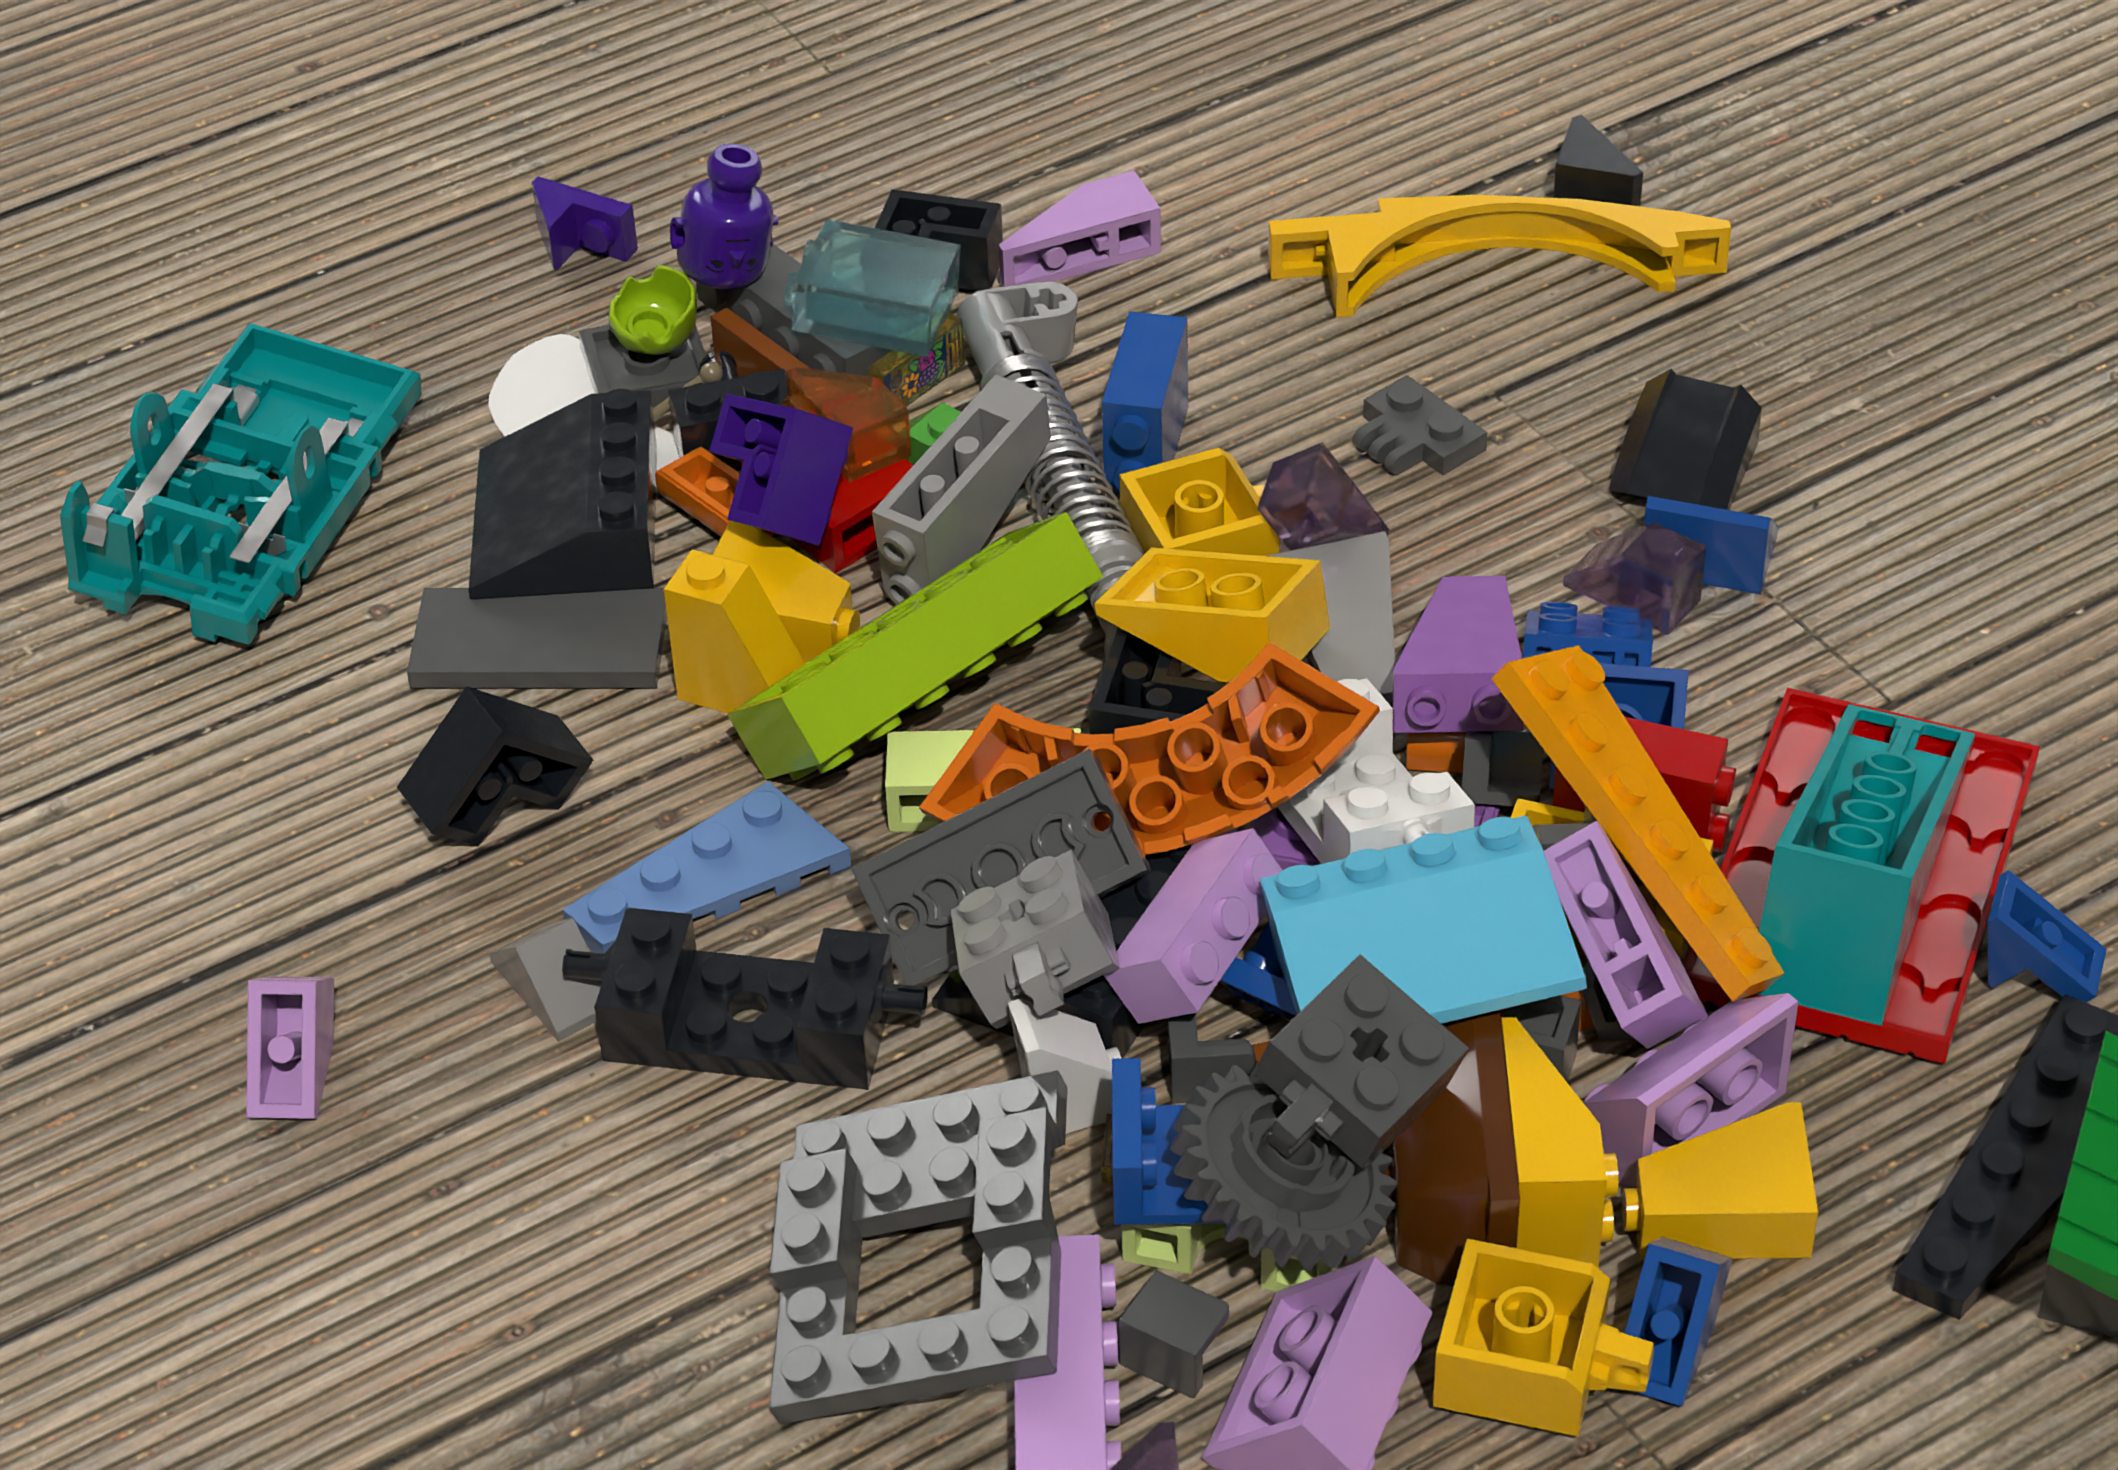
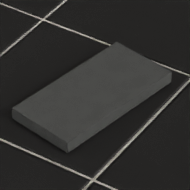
[407,588,667,688]

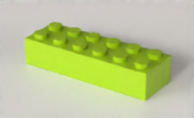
[727,512,1103,781]

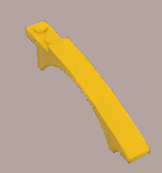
[1268,195,1731,318]

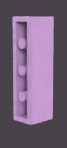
[1014,1235,1122,1470]

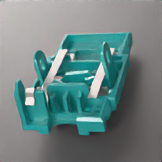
[60,323,422,645]

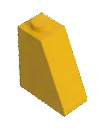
[712,520,860,663]
[664,549,805,713]
[1622,1102,1818,1260]

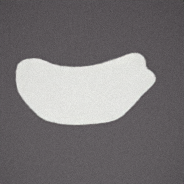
[488,334,679,493]

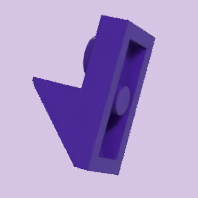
[532,176,638,270]

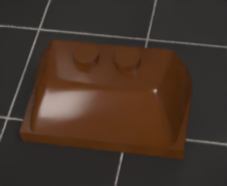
[1381,1010,1520,1286]

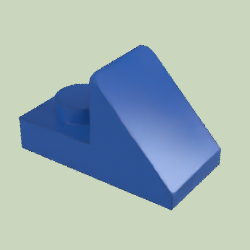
[1988,870,2107,1002]

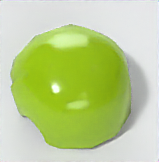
[609,265,697,355]

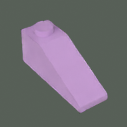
[999,170,1161,287]
[1544,821,1708,1049]

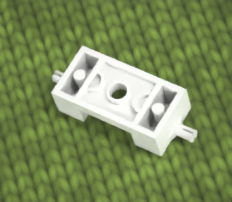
[1277,678,1475,864]

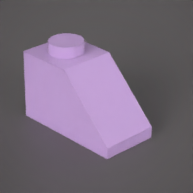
[246,976,334,1119]

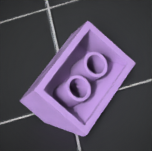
[1583,993,1798,1188]
[1202,1256,1433,1470]

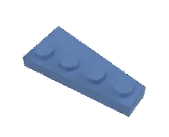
[562,781,851,954]

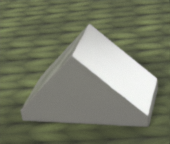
[489,918,602,1042]

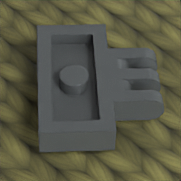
[1352,375,1487,475]

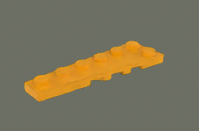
[1491,645,1785,1002]

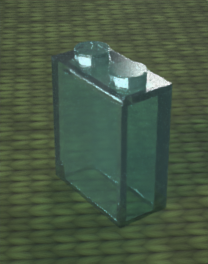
[785,219,960,357]

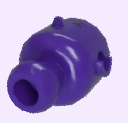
[670,143,779,290]

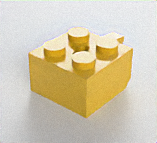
[1120,447,1304,556]
[1433,1239,1654,1437]

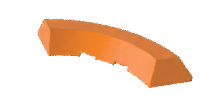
[919,642,1380,855]

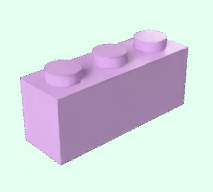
[1104,828,1283,1024]

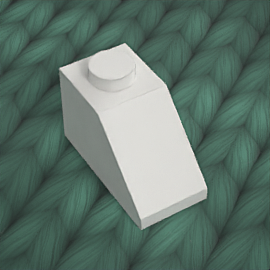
[1008,998,1121,1134]

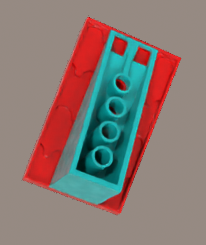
[1684,687,2040,1064]

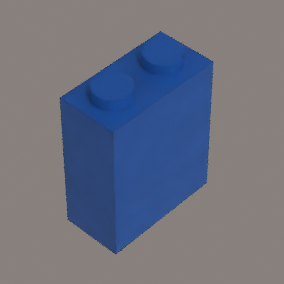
[1102,311,1188,495]

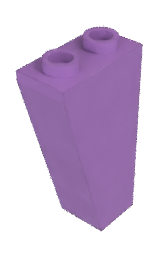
[1393,575,1523,733]

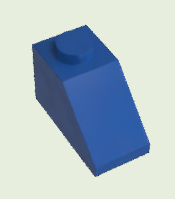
[1625,1237,1732,1406]

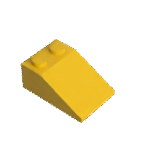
[1094,547,1330,683]
[1501,1017,1618,1268]

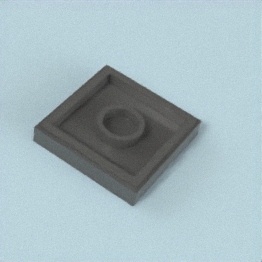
[579,325,706,407]

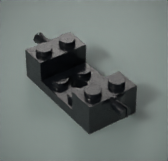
[562,907,928,1090]

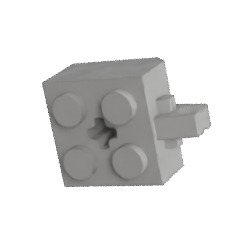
[951,850,1120,1029]

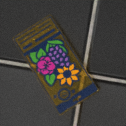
[868,312,965,422]

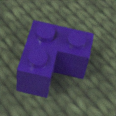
[709,393,853,546]

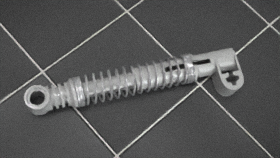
[956,282,1144,658]

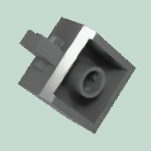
[1254,954,1469,1168]

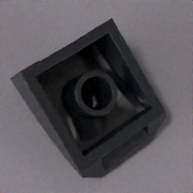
[1609,369,1762,510]

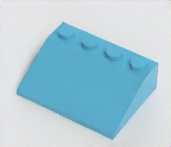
[1260,815,1587,1024]

